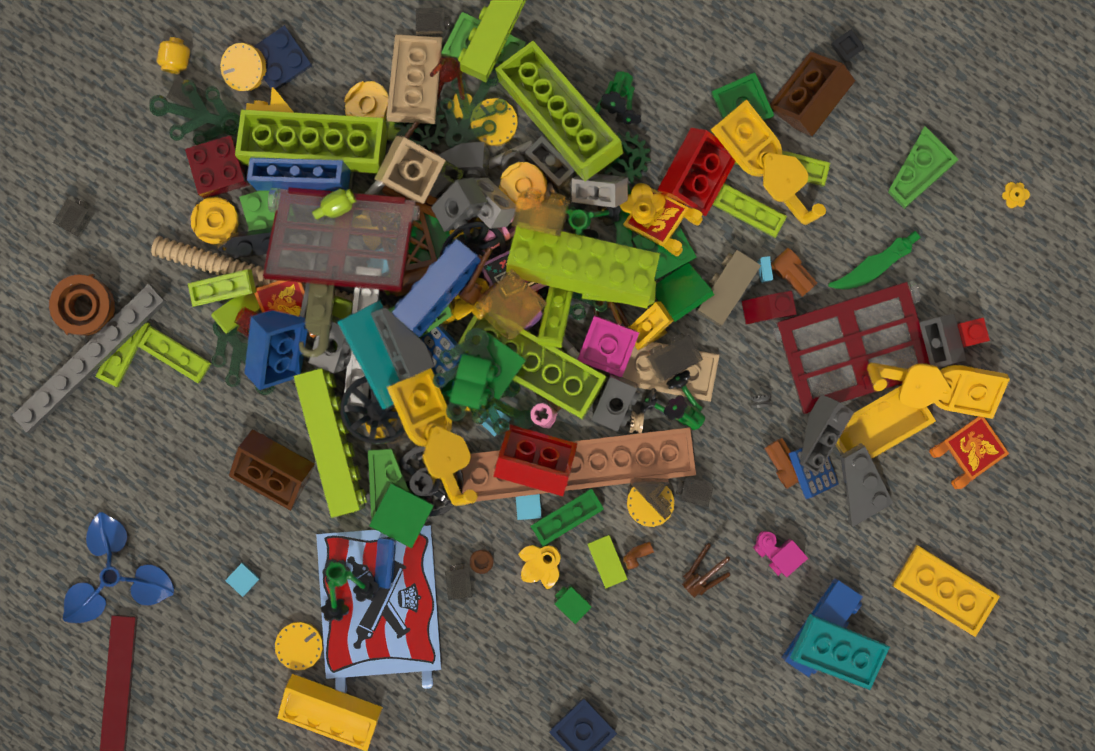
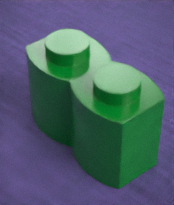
[450,354,496,410]

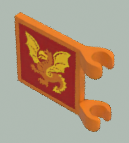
[254,280,316,338]
[929,416,1009,489]

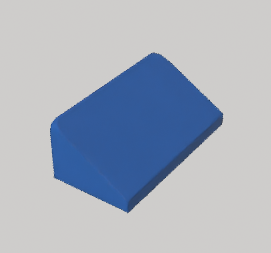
[375,538,396,589]

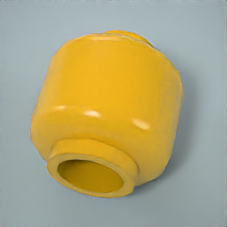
[157,37,190,74]

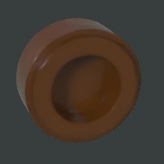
[470,549,494,574]

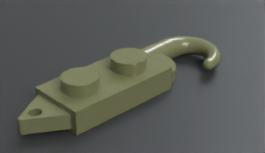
[299,268,336,357]

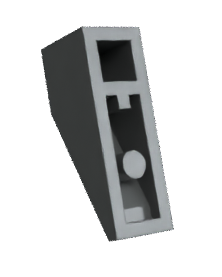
[371,307,434,381]

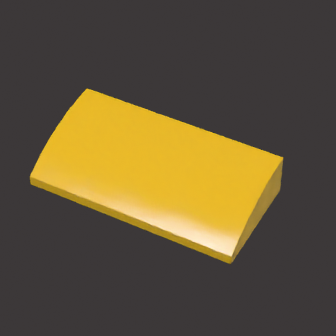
[836,385,936,459]
[277,674,383,751]

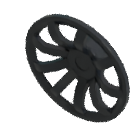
[439,222,506,260]
[341,376,406,444]
[399,446,464,517]

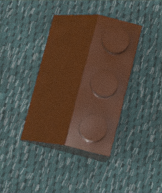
[770,51,856,137]
[229,429,315,511]

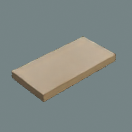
[387,35,443,124]
[622,342,719,402]

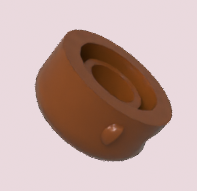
[49,274,115,336]

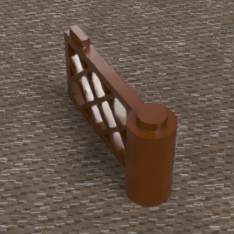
[369,209,437,298]

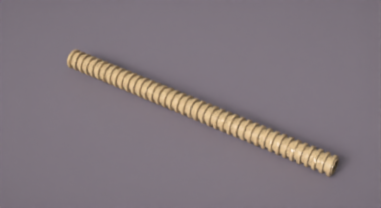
[151,236,447,330]

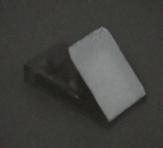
[630,478,672,520]

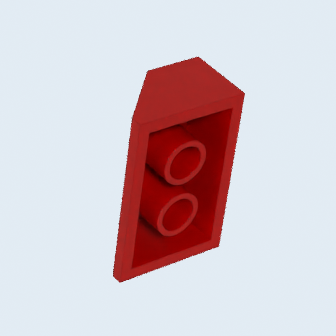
[658,128,736,216]
[493,424,578,497]

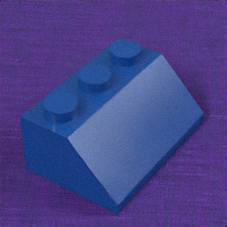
[244,310,307,390]

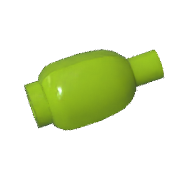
[312,189,357,220]

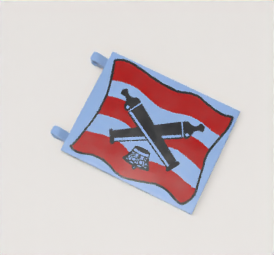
[316,525,441,693]

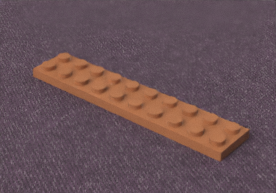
[454,427,696,502]

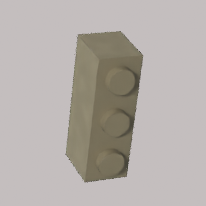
[696,250,761,327]

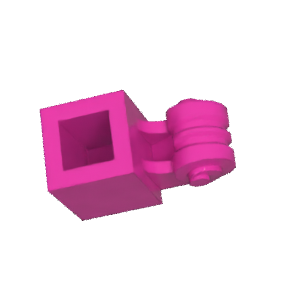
[753,531,808,577]

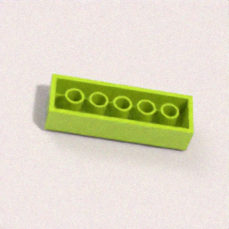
[495,41,623,182]
[235,110,388,173]
[506,221,660,309]
[458,309,607,420]
[293,368,368,518]

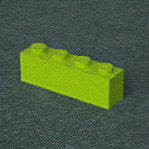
[458,0,527,82]

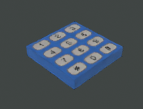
[421,324,467,391]
[789,447,839,499]

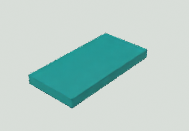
[337,300,402,409]
[790,614,890,690]

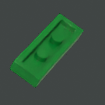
[531,488,604,546]

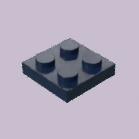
[254,25,312,91]
[549,697,617,751]

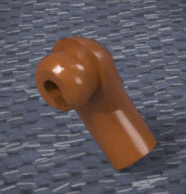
[623,541,654,570]

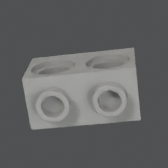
[572,173,628,208]
[475,178,519,229]

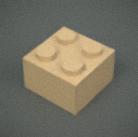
[375,136,445,204]

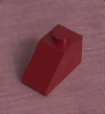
[741,291,796,325]

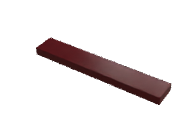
[100,615,137,751]

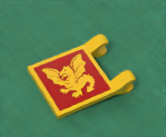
[623,188,703,256]

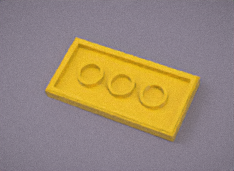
[892,545,1000,637]

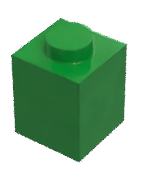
[554,585,592,624]

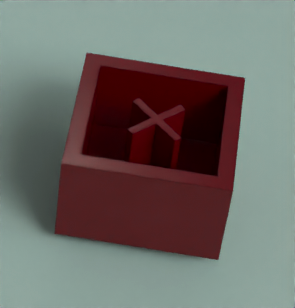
[185,135,250,199]

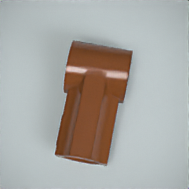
[771,248,817,297]
[764,438,799,489]

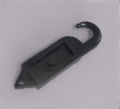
[217,228,314,258]

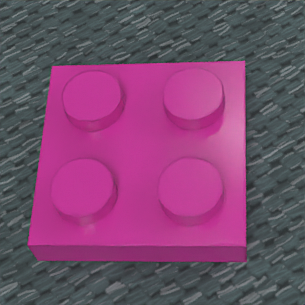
[577,315,639,377]

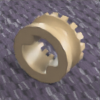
[629,411,644,433]

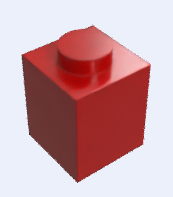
[957,317,990,347]

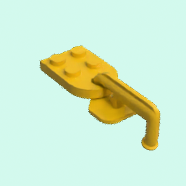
[711,100,826,225]
[867,363,1010,419]
[387,368,477,506]

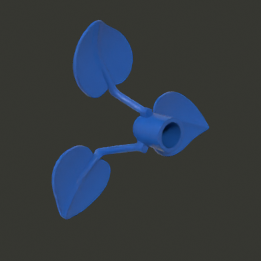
[63,512,174,623]

